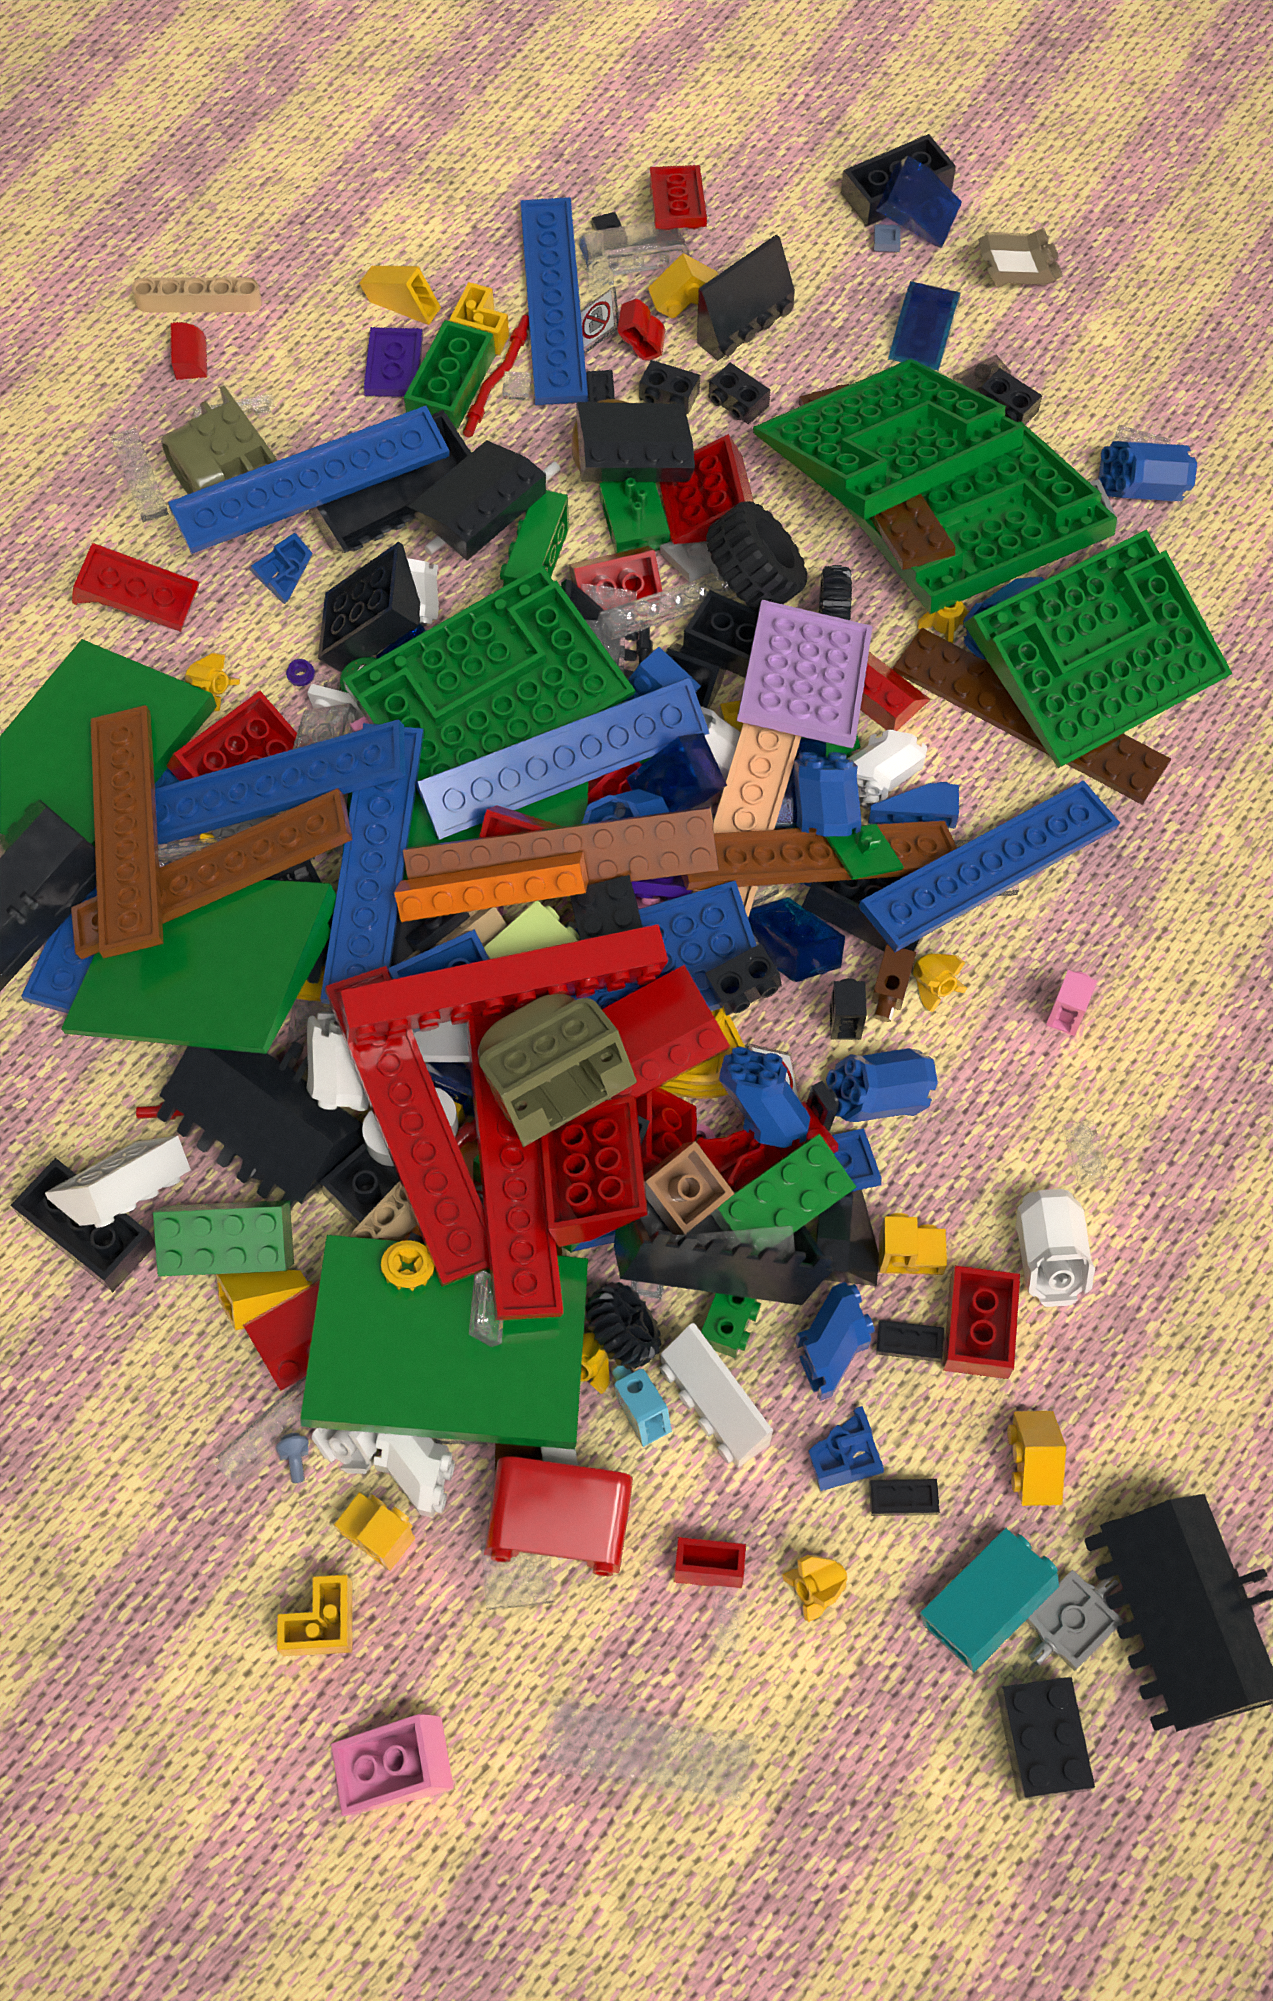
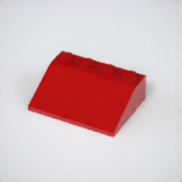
[660,434,754,545]
[167,691,307,781]
[602,965,730,1100]
[541,1095,648,1247]

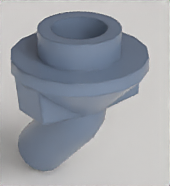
[275,1433,309,1483]

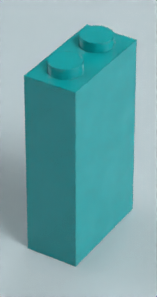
[920,1528,1059,1673]

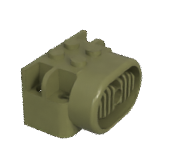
[161,385,277,494]
[478,994,637,1147]

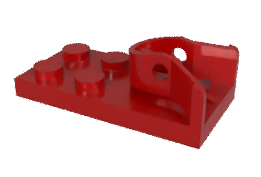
[650,165,707,231]
[72,543,200,632]
[697,1101,838,1192]

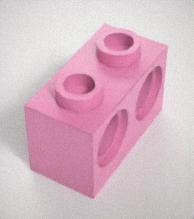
[1046,970,1097,1036]

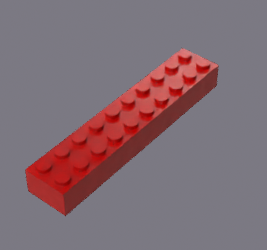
[339,924,668,1045]

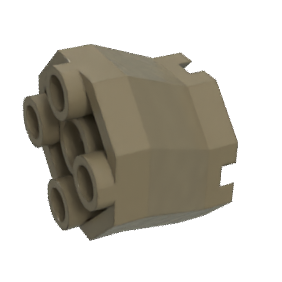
[978,228,1063,287]

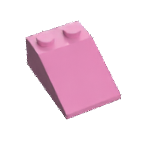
[331,1714,454,1816]

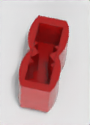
[617,298,666,360]

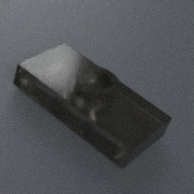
[953,354,1011,393]

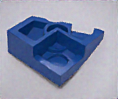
[250,532,313,604]
[808,1406,884,1491]

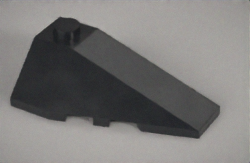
[816,1190,879,1286]

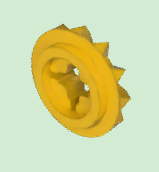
[381,1241,434,1291]

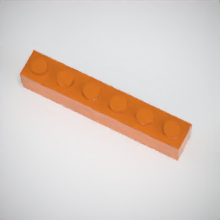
[394,852,589,922]

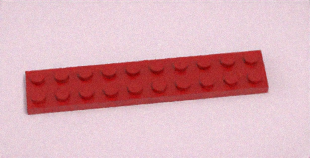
[325,966,490,1286]
[466,1008,564,1320]

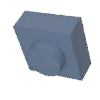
[874,225,901,252]

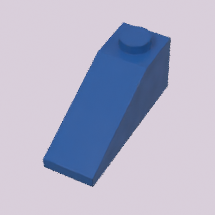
[868,782,959,829]

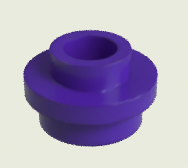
[286,659,315,686]

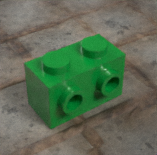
[701,1293,762,1358]

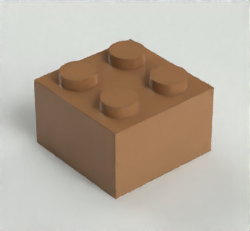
[644,1141,735,1235]

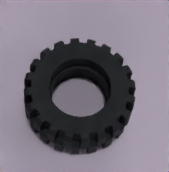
[706,501,808,611]

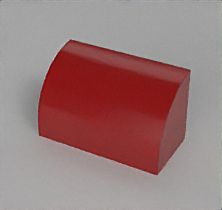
[171,322,207,380]
[674,1537,746,1589]

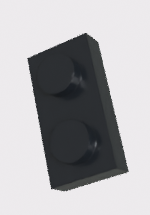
[806,1081,839,1131]

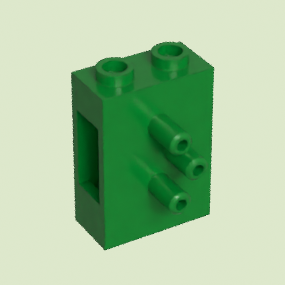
[599,478,670,553]

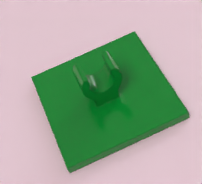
[825,823,904,880]

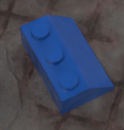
[388,929,489,1033]

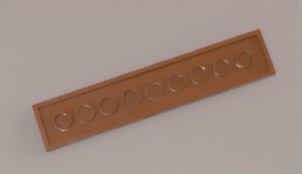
[91,705,164,958]
[71,788,353,959]
[403,807,719,885]
[681,821,957,890]

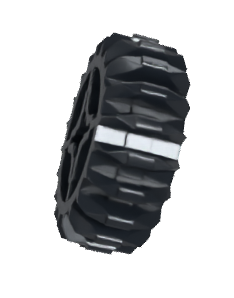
[819,565,852,620]
[585,1282,662,1369]

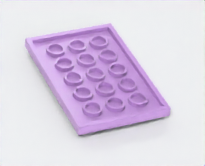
[737,600,873,748]

